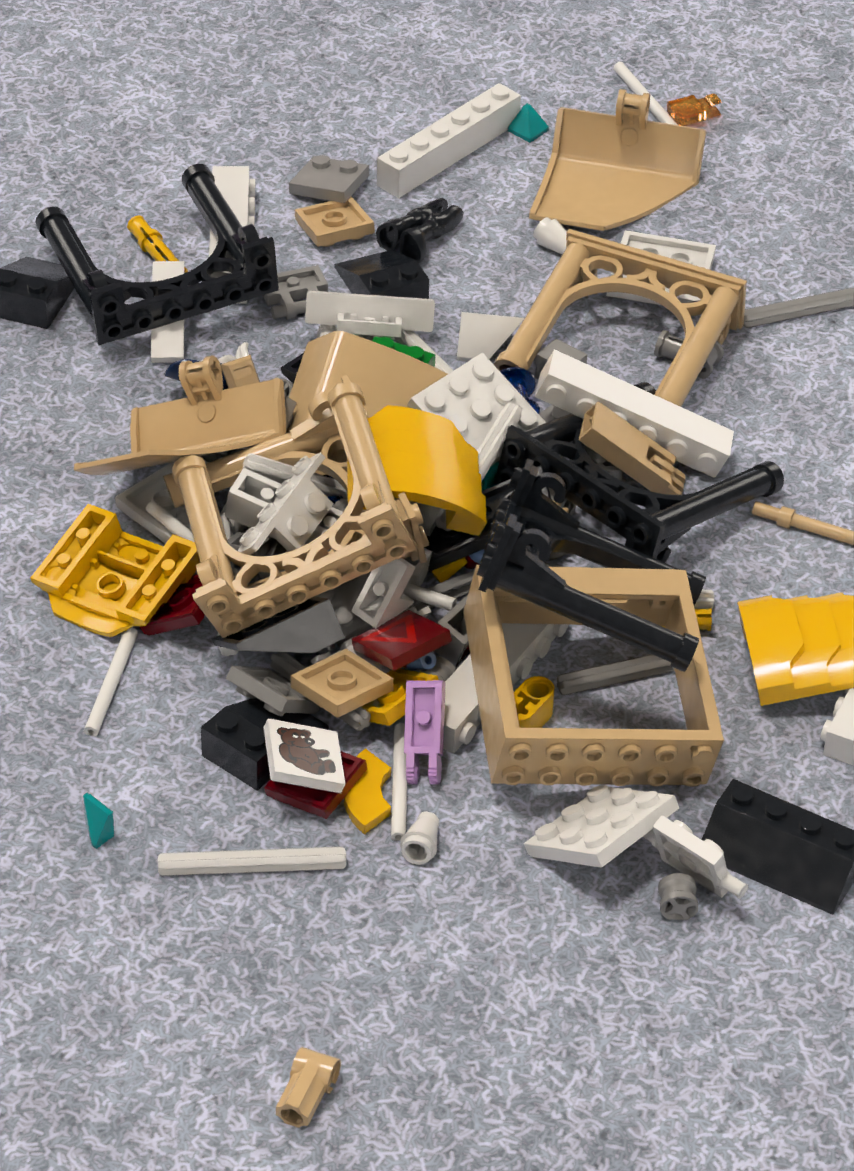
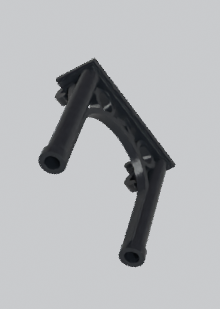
[35,164,279,345]
[494,382,784,563]
[476,458,706,672]

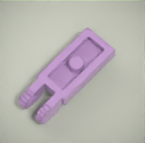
[404,680,446,784]

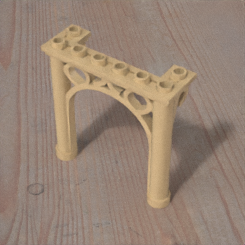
[494,229,747,407]
[163,375,429,589]
[172,382,418,638]

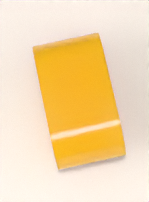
[514,676,555,728]

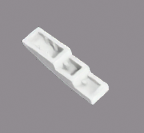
[151,261,185,363]

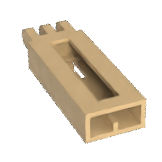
[579,401,686,495]

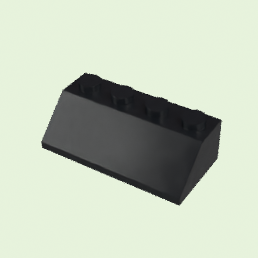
[701,779,854,915]

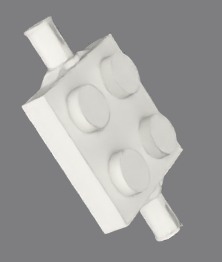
[643,815,748,899]

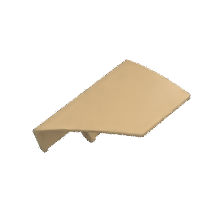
[529,89,706,231]
[280,331,448,484]
[74,355,286,475]

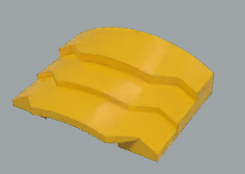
[347,405,487,536]
[30,504,201,637]
[737,592,854,706]

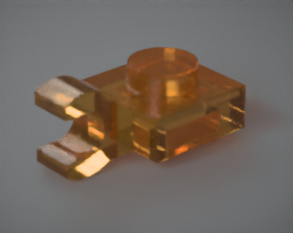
[667,94,721,126]

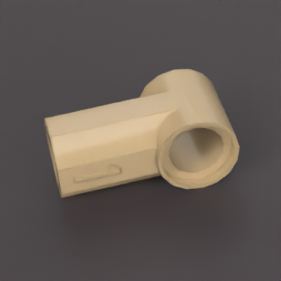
[276,1047,341,1128]

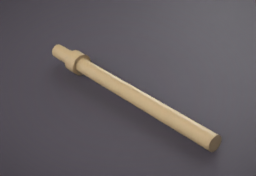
[752,501,854,545]

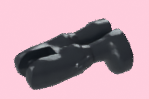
[376,198,464,263]

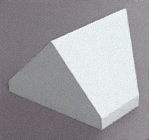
[457,312,524,361]

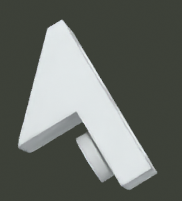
[351,558,416,629]

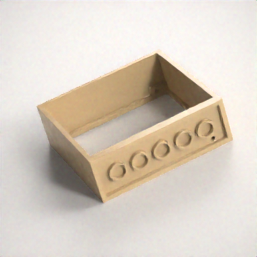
[463,565,724,787]

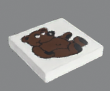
[263,718,345,793]

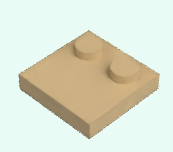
[294,196,375,247]
[290,649,393,718]

